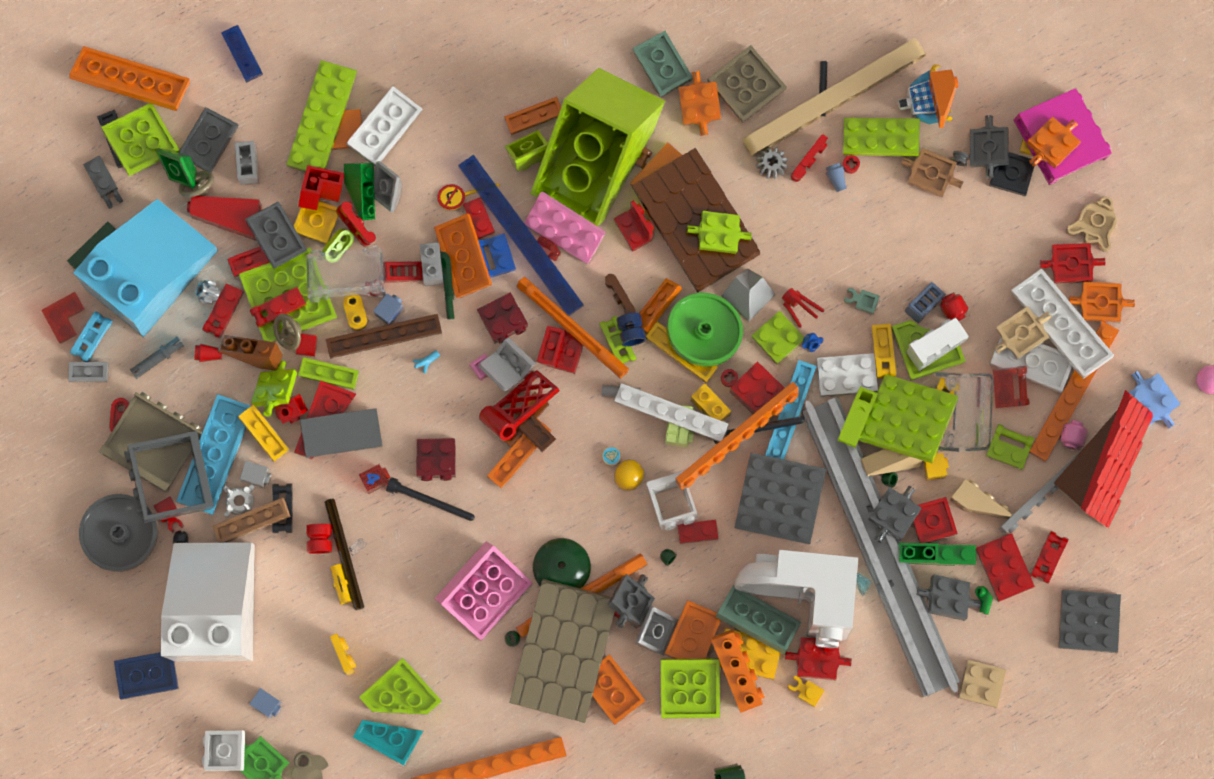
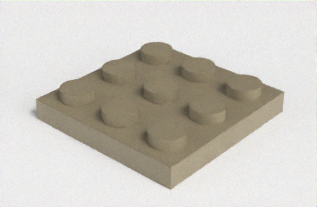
[707,45,787,123]

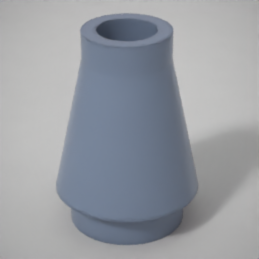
[826,163,847,192]

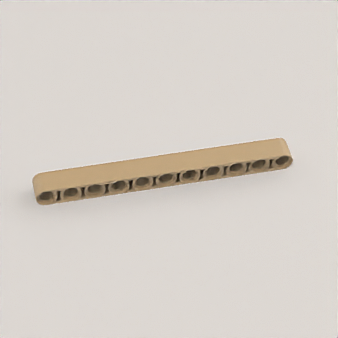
[743,38,926,157]

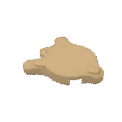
[1066,197,1117,252]

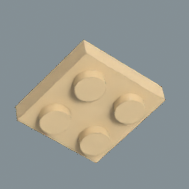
[959,660,1006,708]

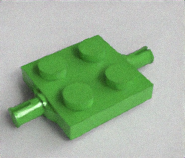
[240,736,290,779]

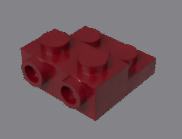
[477,292,528,344]
[416,438,456,481]

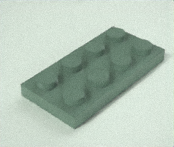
[716,585,802,655]

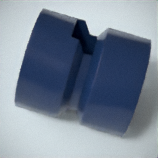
[616,313,646,347]

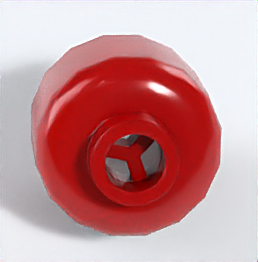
[940,292,968,321]

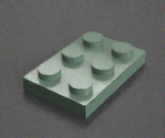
[632,31,693,97]

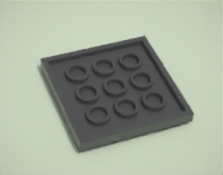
[734,452,826,544]

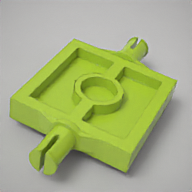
[687,211,752,254]
[251,360,297,417]

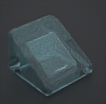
[856,572,872,596]

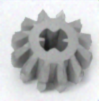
[756,147,788,179]

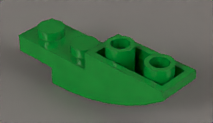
[899,543,976,566]

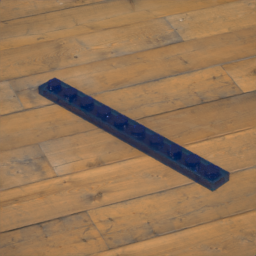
[458,155,584,316]

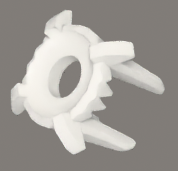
[223,484,255,517]

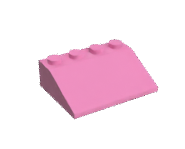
[434,541,532,641]

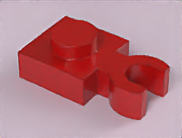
[153,496,184,533]

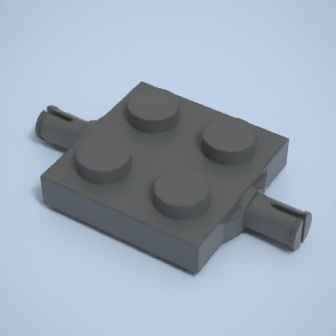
[970,115,1009,179]
[868,486,922,543]
[607,574,655,629]
[916,575,981,621]

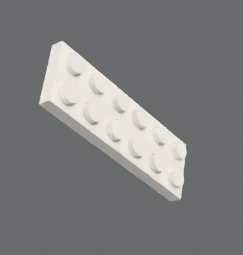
[1011,269,1114,379]

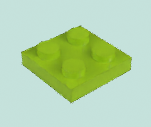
[751,311,804,365]

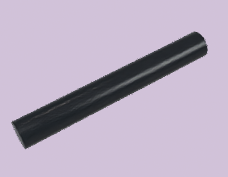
[819,61,828,117]

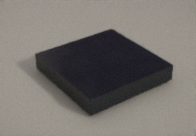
[989,152,1035,196]

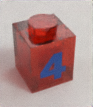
[359,464,390,494]

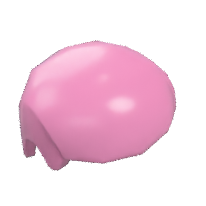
[1196,365,1214,394]

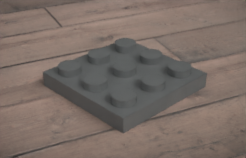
[1058,590,1121,653]

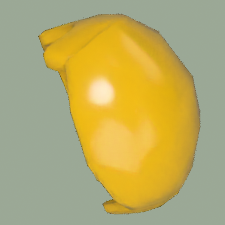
[614,459,644,491]

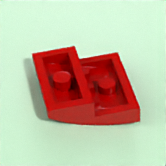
[536,326,583,374]

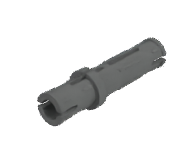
[130,336,184,379]

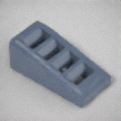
[905,282,946,323]

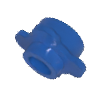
[802,333,824,352]

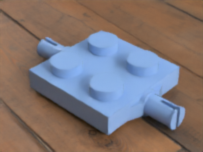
[1129,371,1181,429]

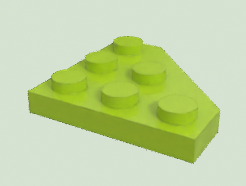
[891,320,966,381]
[359,658,442,715]

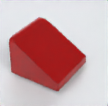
[296,334,318,357]

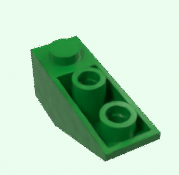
[344,163,375,221]

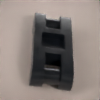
[272,483,293,533]

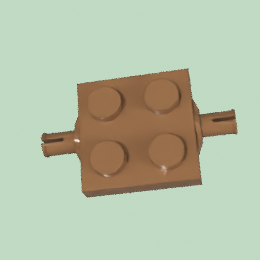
[901,148,964,198]

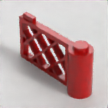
[479,370,560,441]

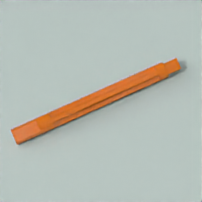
[516,277,629,379]
[516,553,648,638]

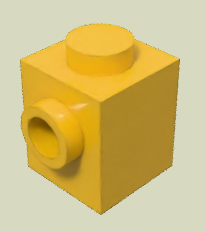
[923,451,949,481]

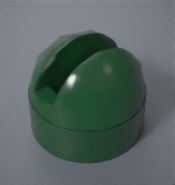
[881,472,898,488]
[660,549,677,566]
[505,631,520,647]

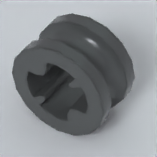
[951,151,970,166]

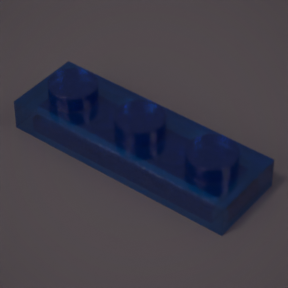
[221,25,263,83]

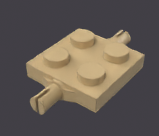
[993,306,1052,360]

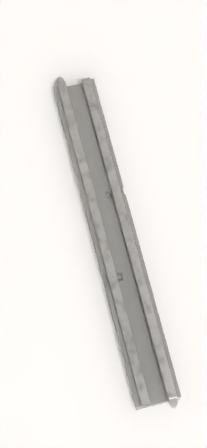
[802,397,960,697]

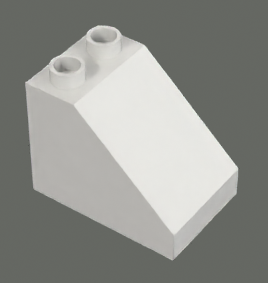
[161,543,255,662]

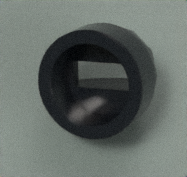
[173,530,189,544]

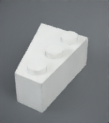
[906,318,969,371]

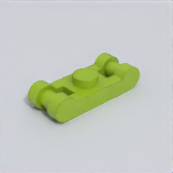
[599,315,637,364]

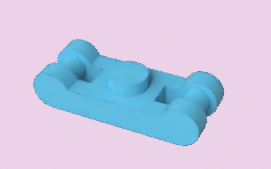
[70,311,113,362]

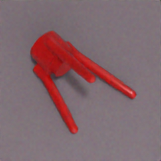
[782,288,825,328]

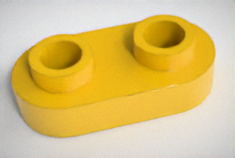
[343,293,368,331]

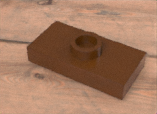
[518,414,556,453]

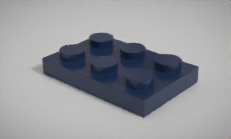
[114,652,179,700]

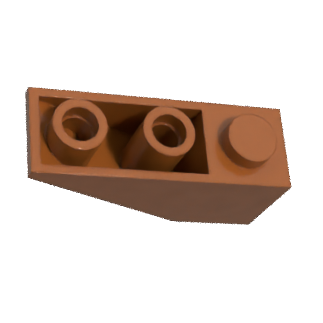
[218,335,283,371]

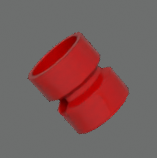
[306,524,332,554]

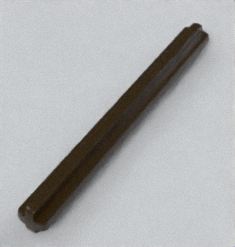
[324,498,364,610]

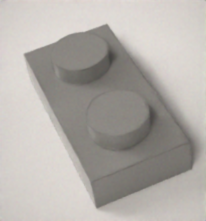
[68,362,108,382]

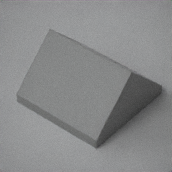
[636,606,678,656]

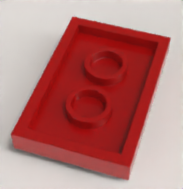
[976,533,1035,602]

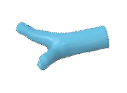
[413,350,440,373]

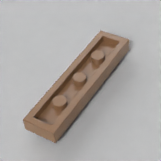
[212,498,291,543]

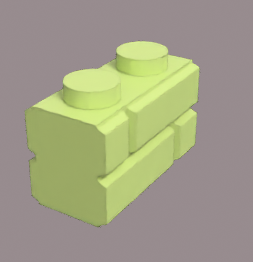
[665,405,694,447]

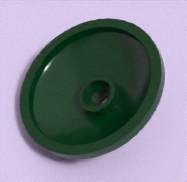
[533,538,591,588]

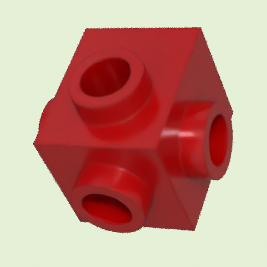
[274,394,308,424]

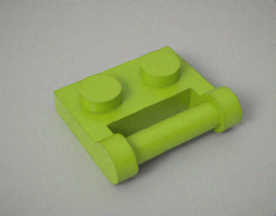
[986,424,1035,470]

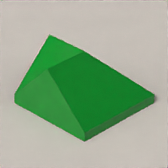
[155,148,197,188]

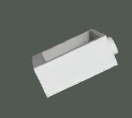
[646,471,698,531]

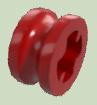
[842,155,860,174]
[721,369,738,387]

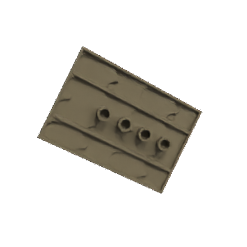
[509,579,615,723]

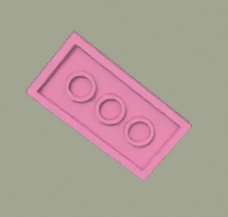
[524,191,606,264]

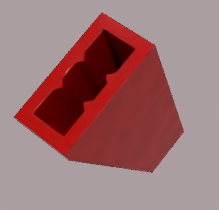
[187,196,262,241]

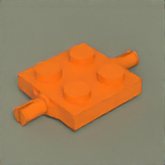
[679,71,722,136]
[1026,117,1081,169]
[1069,282,1135,322]

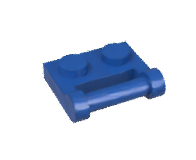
[478,233,516,278]

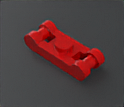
[336,202,376,247]
[1030,531,1069,584]

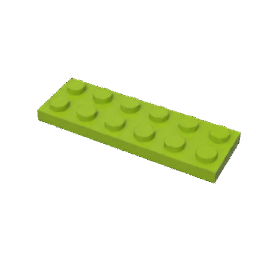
[286,60,357,172]

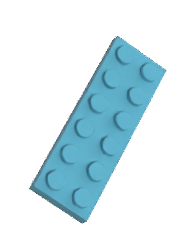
[176,394,250,515]

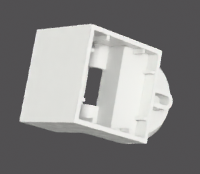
[735,550,858,648]

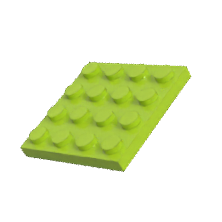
[239,247,337,342]
[859,375,958,463]

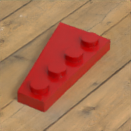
[294,381,356,459]

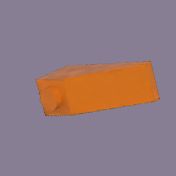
[929,69,958,128]

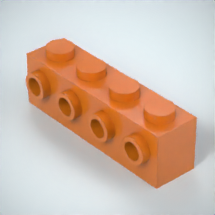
[712,629,765,713]

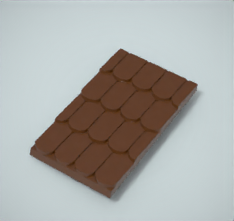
[632,148,760,293]

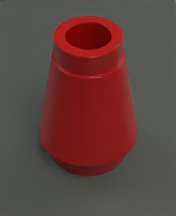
[194,344,222,362]

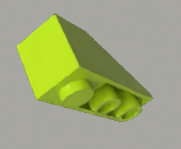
[837,386,878,448]

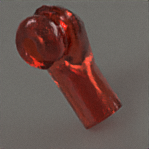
[537,236,561,261]

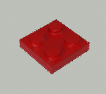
[913,497,958,543]

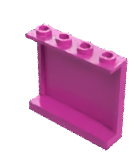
[1013,88,1112,185]

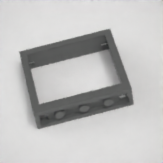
[124,431,214,523]

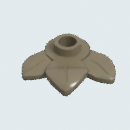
[291,751,329,779]

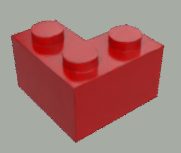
[298,165,345,211]

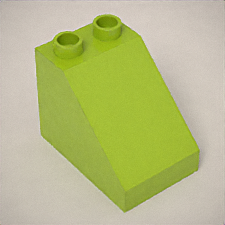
[530,68,665,226]

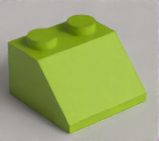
[505,130,548,172]

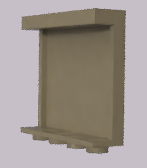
[99,392,202,492]

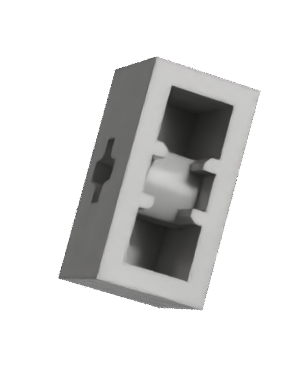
[235,141,259,185]
[420,242,444,286]

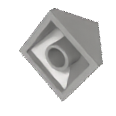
[374,161,403,212]
[722,269,775,321]

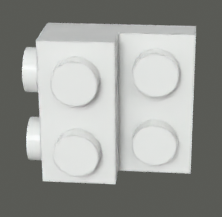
[202,731,245,771]

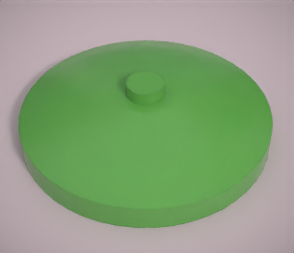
[667,293,743,367]

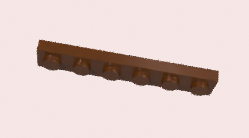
[326,314,442,359]

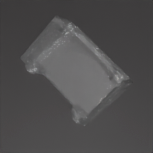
[306,245,386,303]

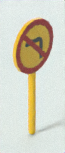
[437,183,500,210]

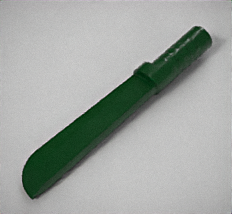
[441,252,455,320]

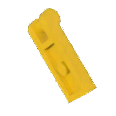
[871,323,896,378]

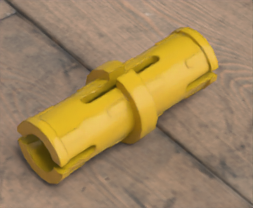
[330,564,352,605]

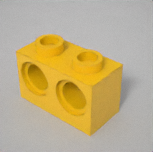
[690,384,731,421]

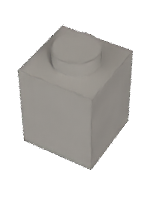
[240,461,271,488]

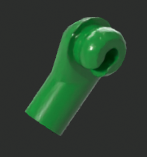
[975,586,993,615]

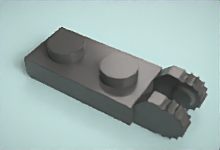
[83,156,123,209]

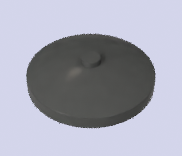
[79,494,158,572]

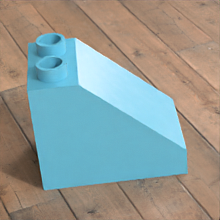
[73,199,218,337]

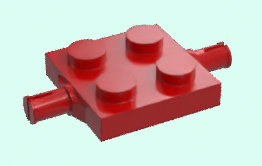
[1040,243,1106,283]
[785,637,852,681]

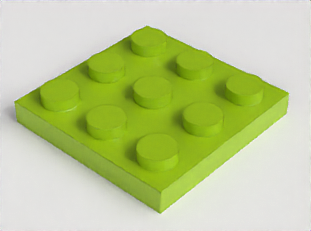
[101,103,179,176]
[661,658,720,718]

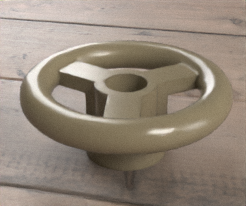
[179,171,214,197]
[273,314,301,351]

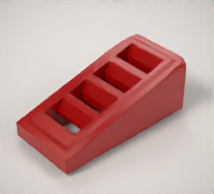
[382,261,423,283]

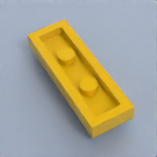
[238,405,289,462]

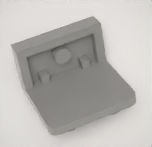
[479,337,536,391]

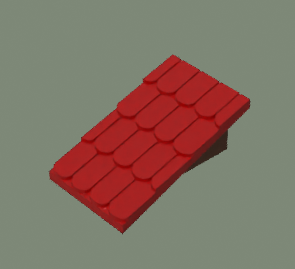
[1054,390,1153,528]

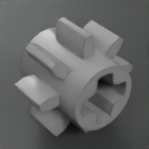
[196,280,220,304]

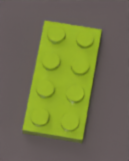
[843,118,920,156]

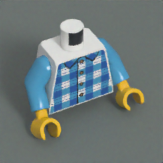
[898,64,952,125]

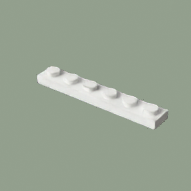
[614,383,729,442]

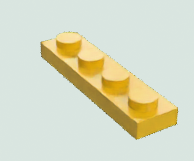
[646,322,718,383]

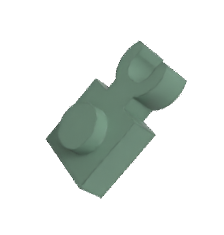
[844,288,880,315]

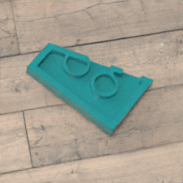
[353,720,424,766]

